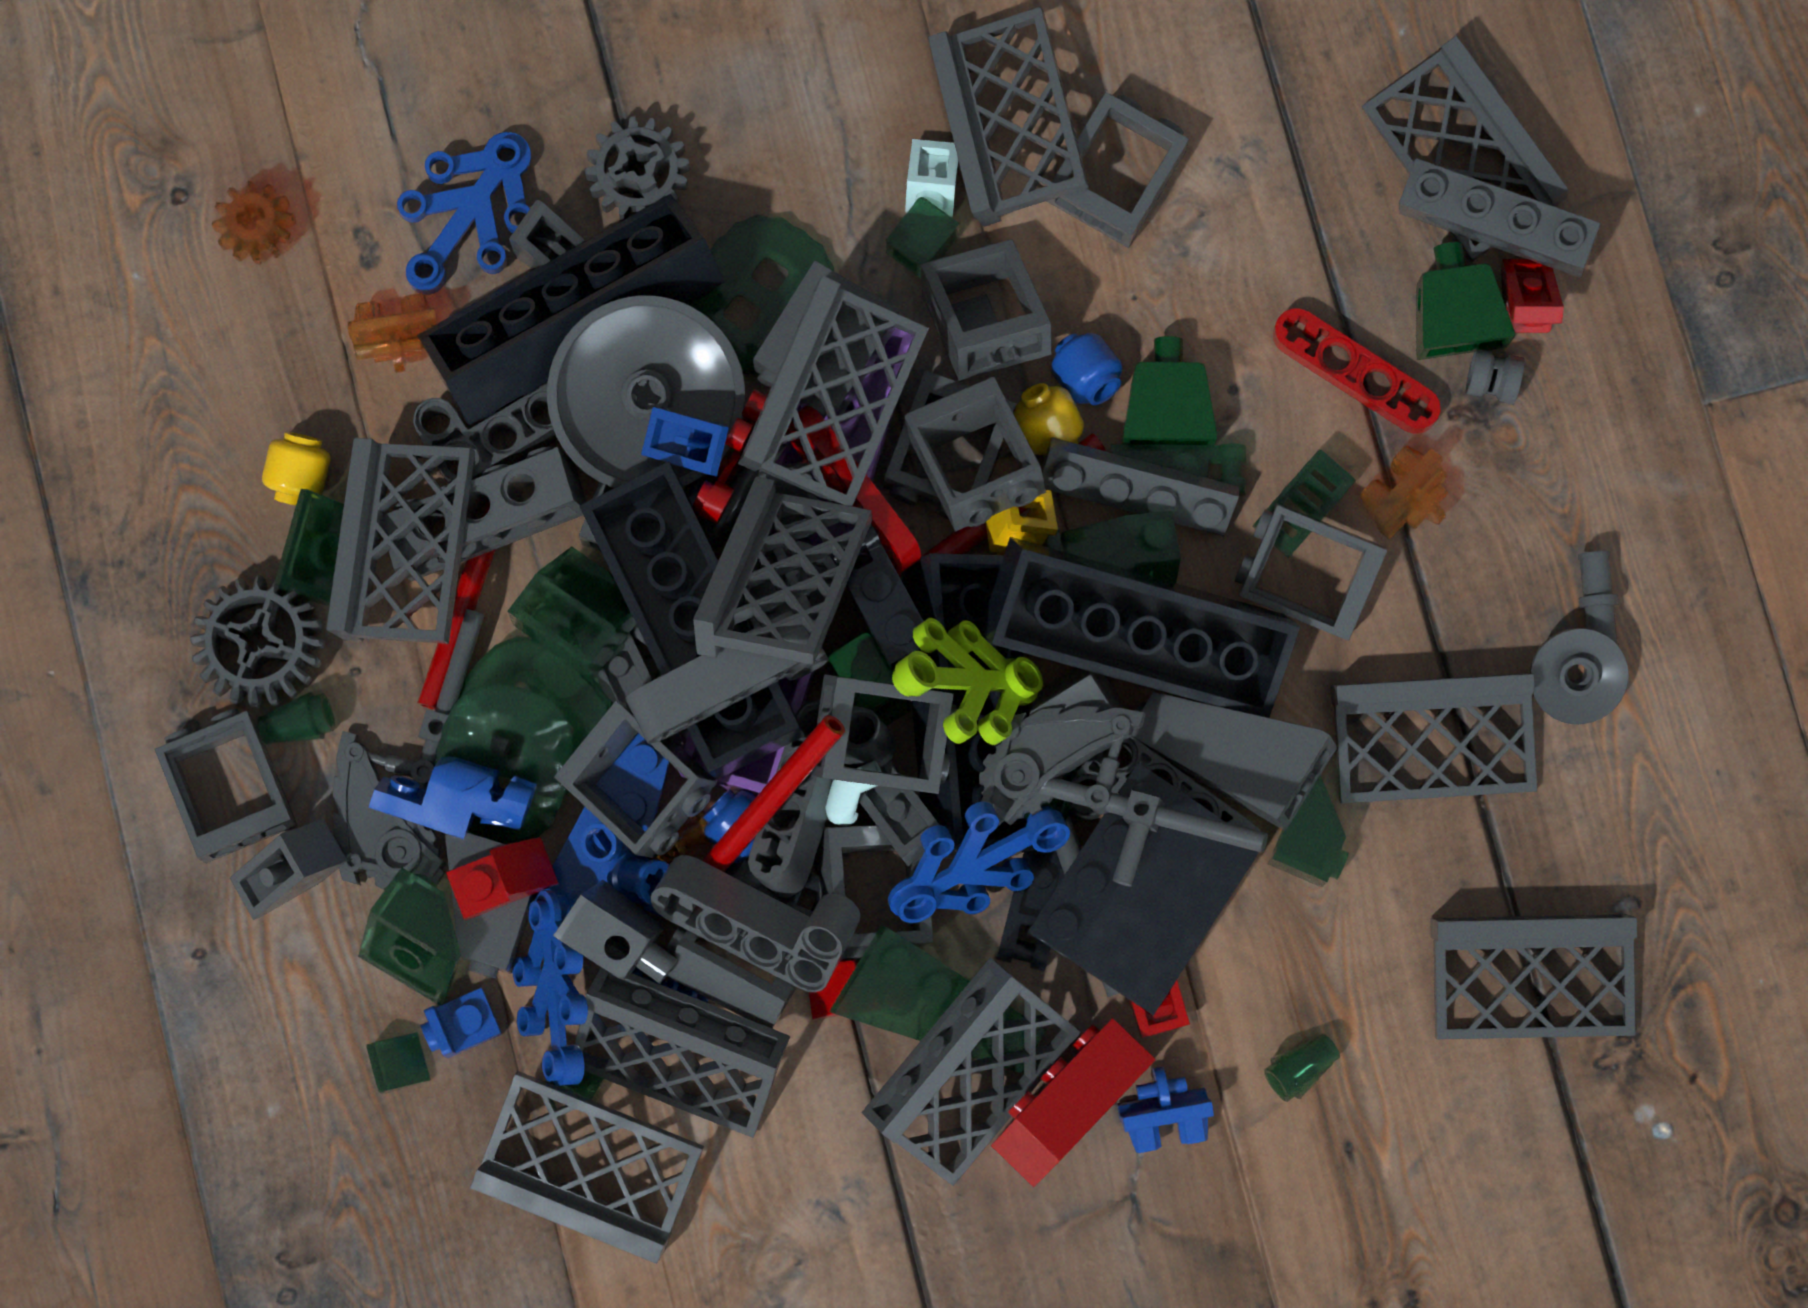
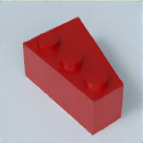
[991,1018,1156,1187]

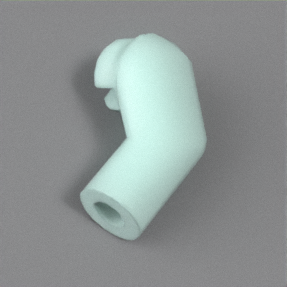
[825,760,882,827]

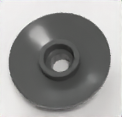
[1530,628,1629,725]

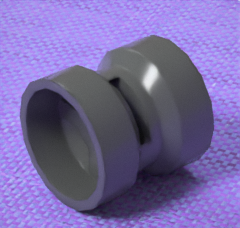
[1465,347,1525,405]

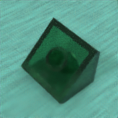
[274,489,344,607]

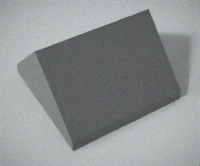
[1030,667,1127,743]

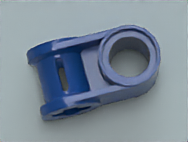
[607,851,670,919]

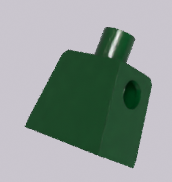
[1416,242,1515,360]
[1121,336,1217,449]
[825,630,911,735]

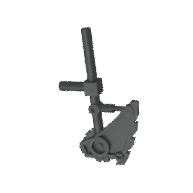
[333,609,512,894]
[979,706,1268,887]

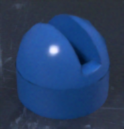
[581,822,625,863]

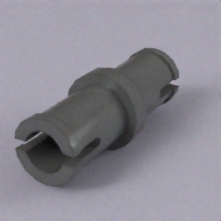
[1578,551,1619,646]

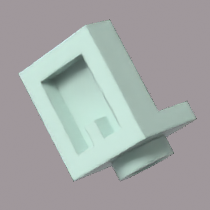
[905,139,959,218]

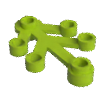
[892,618,1043,745]

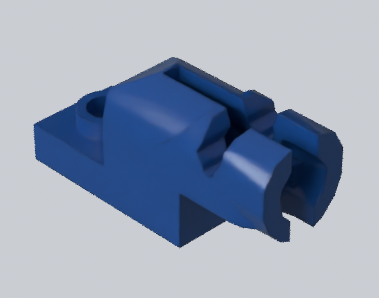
[368,757,537,839]

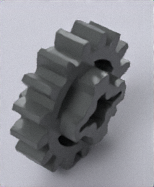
[585,116,690,221]

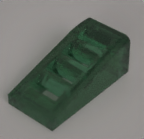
[1252,449,1356,558]

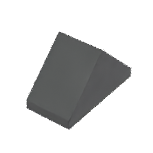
[509,200,585,270]

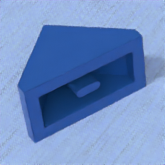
[641,407,729,476]

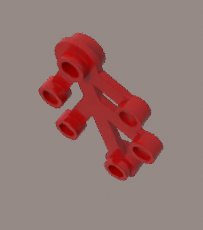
[692,389,769,525]

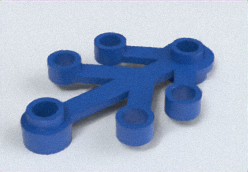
[397,132,531,295]
[888,801,1070,923]
[512,890,588,1086]

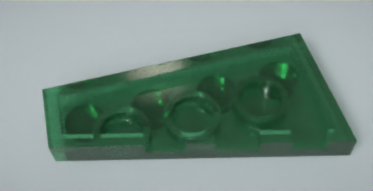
[829,926,1047,1073]

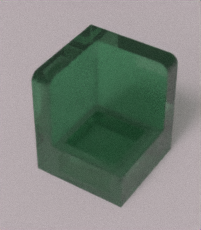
[886,197,959,278]

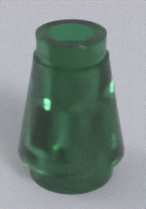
[258,692,335,745]
[1264,1034,1340,1102]

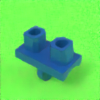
[1117,1066,1214,1153]

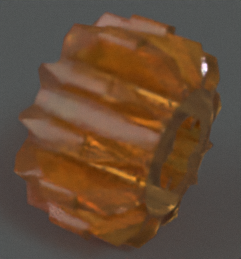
[212,180,296,265]

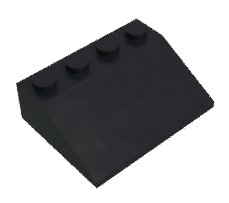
[1028,763,1259,1015]

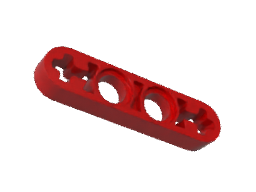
[1273,308,1441,434]
[786,406,921,574]

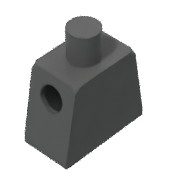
[553,880,678,984]

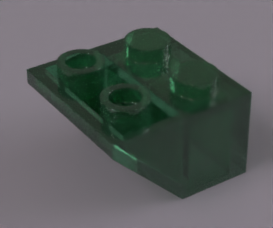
[507,546,636,682]

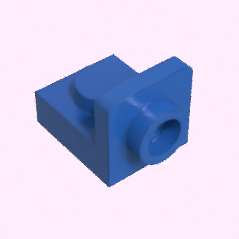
[421,987,503,1059]

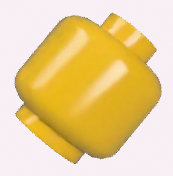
[1013,383,1084,457]
[262,432,331,506]

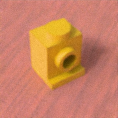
[985,490,1058,555]

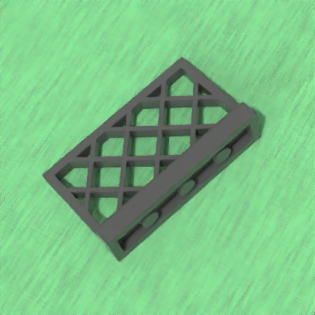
[928,6,1089,227]
[1362,35,1569,262]
[738,275,929,507]
[326,438,475,644]
[693,477,872,665]
[1331,673,1537,803]
[1430,914,1637,1040]
[861,957,1081,1186]
[575,967,790,1138]
[470,1071,704,1264]

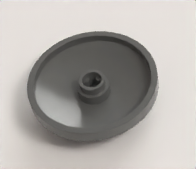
[547,296,745,488]

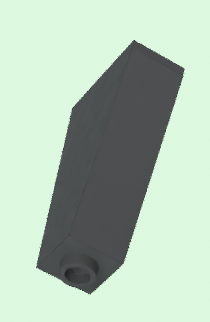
[1131,692,1337,831]

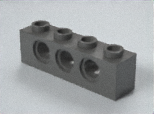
[1399,158,1601,278]
[382,447,586,581]

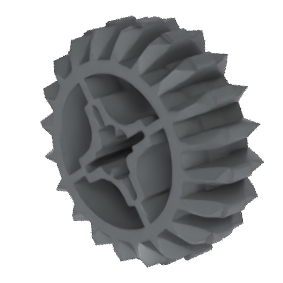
[190,575,325,708]

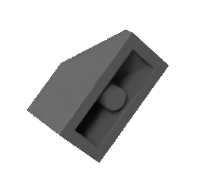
[230,819,347,920]

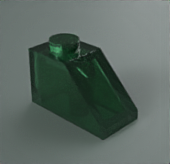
[1268,775,1349,887]

